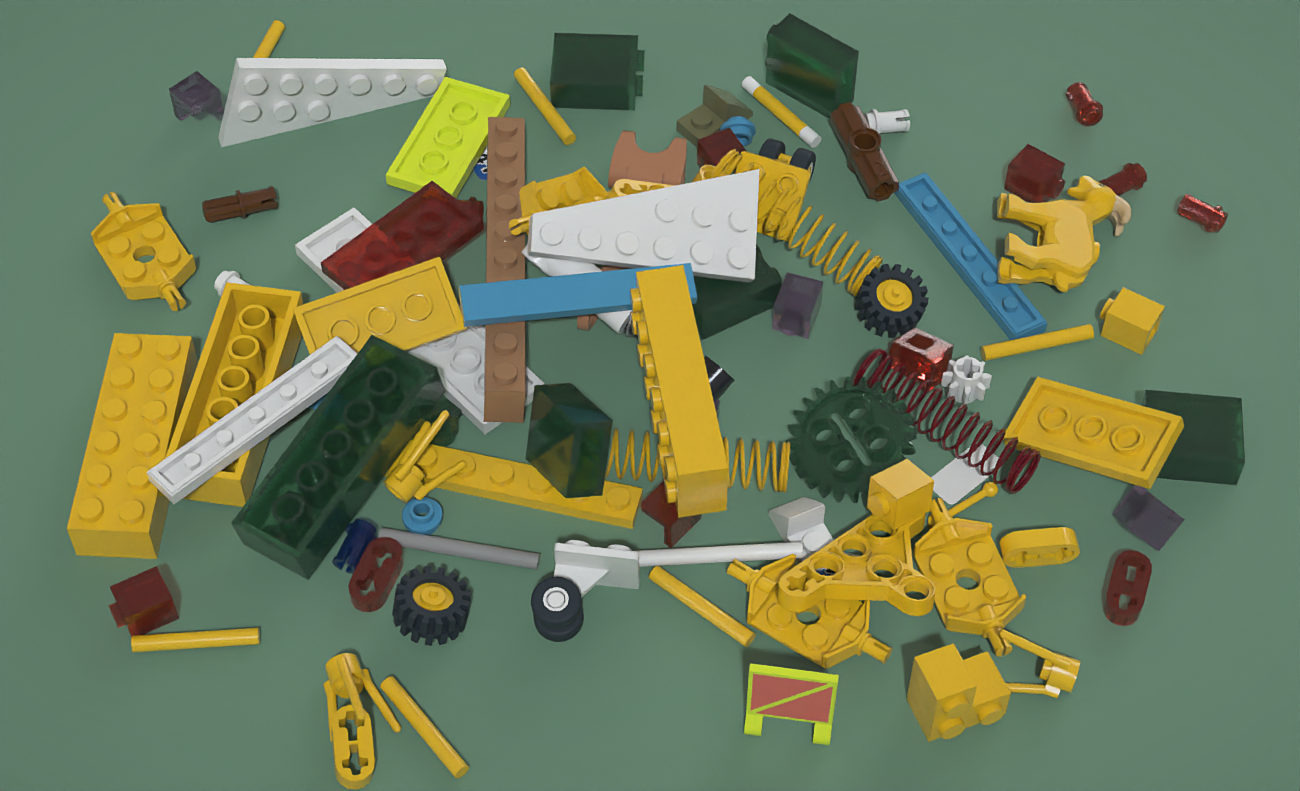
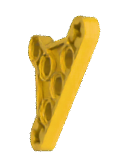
[777,514,936,616]

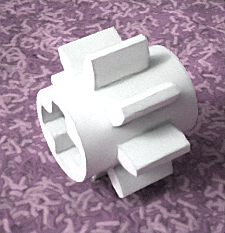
[941,355,992,404]

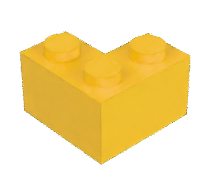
[906,643,1011,742]

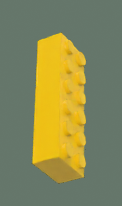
[630,265,729,518]
[165,282,304,508]
[67,333,198,559]

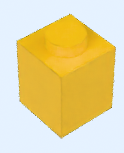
[1100,287,1165,355]
[867,459,934,530]

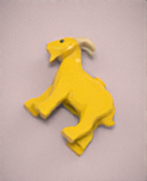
[997,176,1132,292]

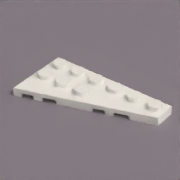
[218,58,447,147]
[527,169,760,283]

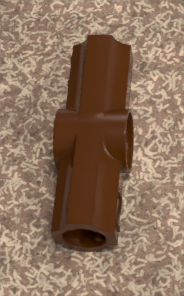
[830,102,899,202]

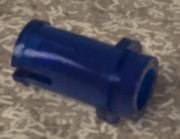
[332,519,376,574]

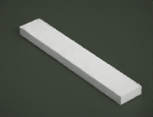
[147,336,364,504]

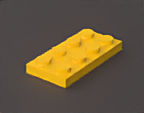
[293,256,467,368]
[1003,376,1184,489]

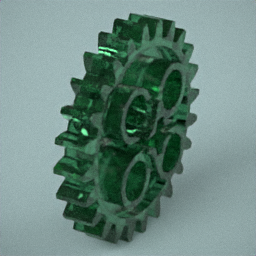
[786,376,917,503]

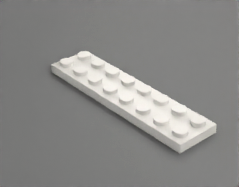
[295,208,545,435]

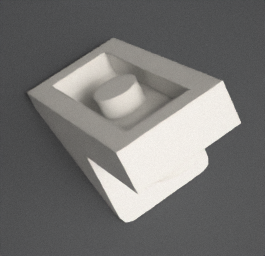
[768,497,834,572]

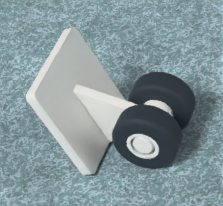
[531,540,640,642]

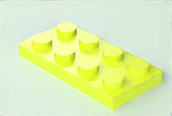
[385,77,510,204]

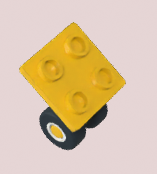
[735,138,816,242]

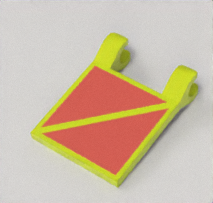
[744,663,839,746]

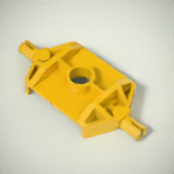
[509,167,610,235]
[91,192,196,311]
[913,498,1026,657]
[727,554,893,669]

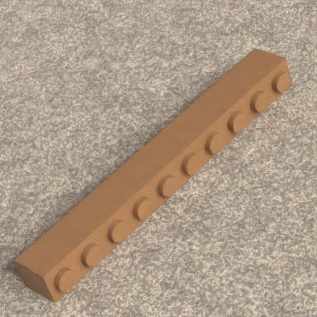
[484,117,525,423]

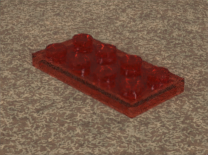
[320,181,484,290]

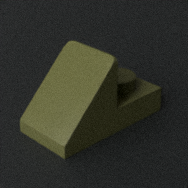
[676,84,753,150]

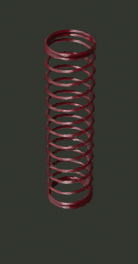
[853,349,1041,494]

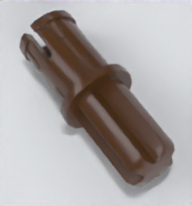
[202,186,278,222]

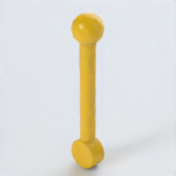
[927,482,998,529]

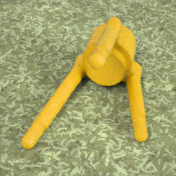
[383,410,467,504]
[999,630,1080,699]
[323,653,401,742]

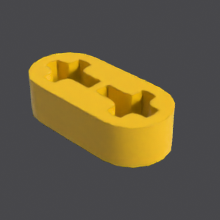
[999,527,1080,568]
[331,705,375,790]

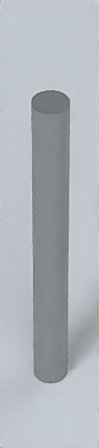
[378,527,541,570]

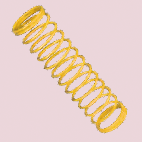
[709,149,883,296]
[586,426,790,493]

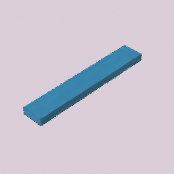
[894,172,1047,340]
[459,263,697,327]

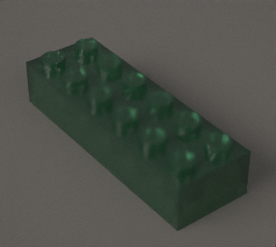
[231,335,445,580]

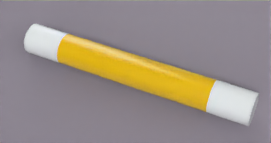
[741,76,821,148]

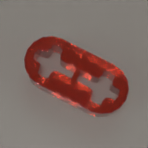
[348,537,404,612]
[1103,550,1152,626]

